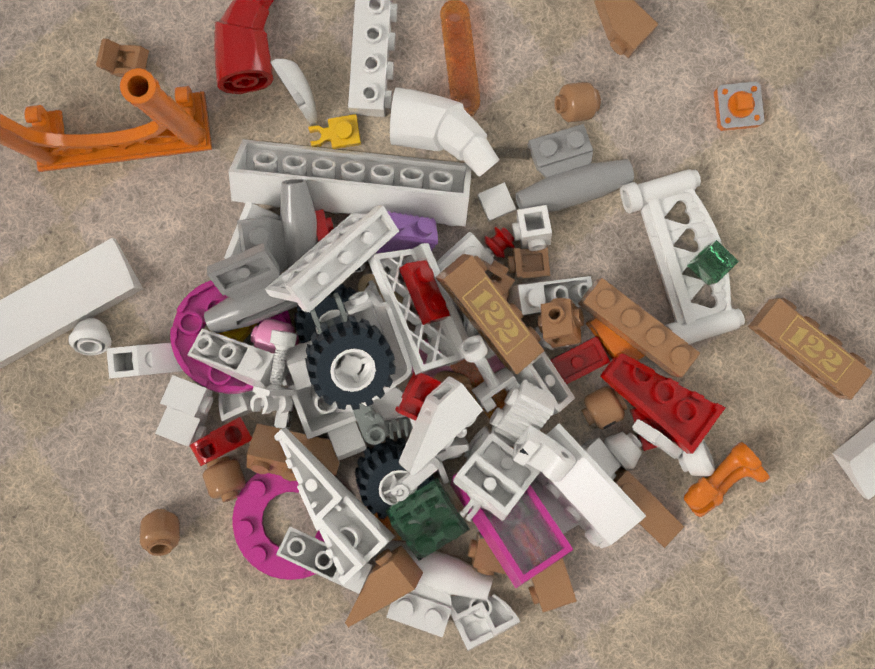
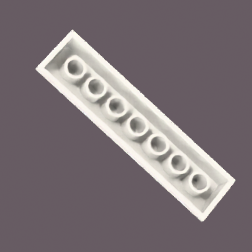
[229,139,471,226]

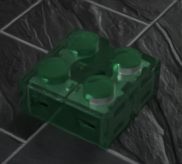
[386,478,470,561]

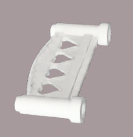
[620,169,745,344]

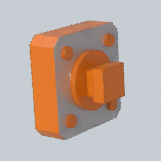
[714,82,764,131]

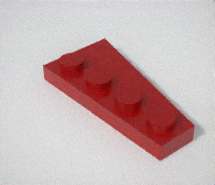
[600,353,726,454]

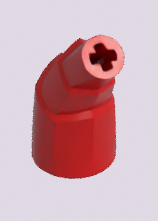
[214,0,274,94]

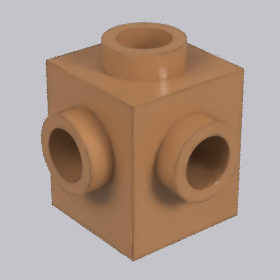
[538,298,584,348]

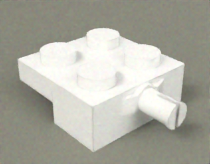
[453,432,540,521]

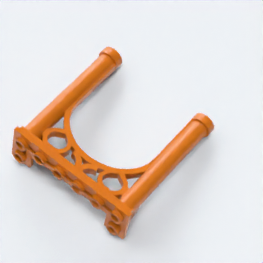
[0,68,212,172]

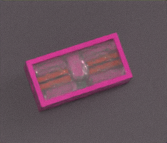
[450,474,573,588]

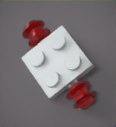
[436,227,515,304]

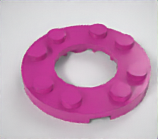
[170,280,292,394]
[232,473,324,580]

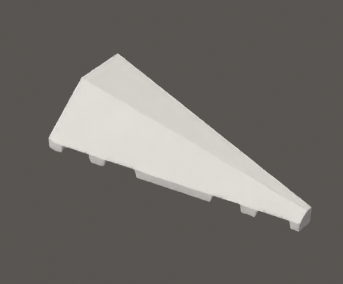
[274,428,395,585]

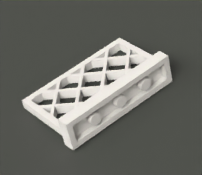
[265,205,399,312]
[368,243,469,375]

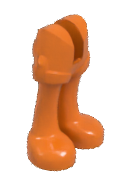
[684,442,770,517]

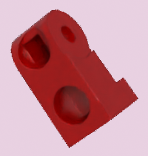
[189,417,252,466]

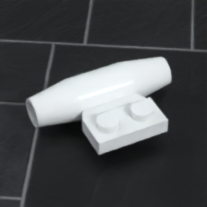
[374,540,493,637]

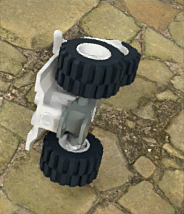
[294,280,470,521]

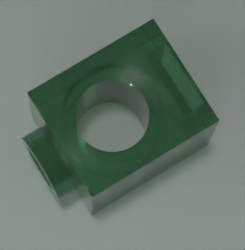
[687,240,739,285]

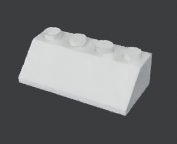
[536,423,646,549]

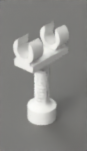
[250,330,297,414]
[460,336,519,413]

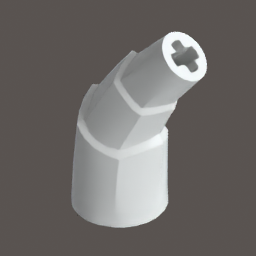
[390,87,500,177]

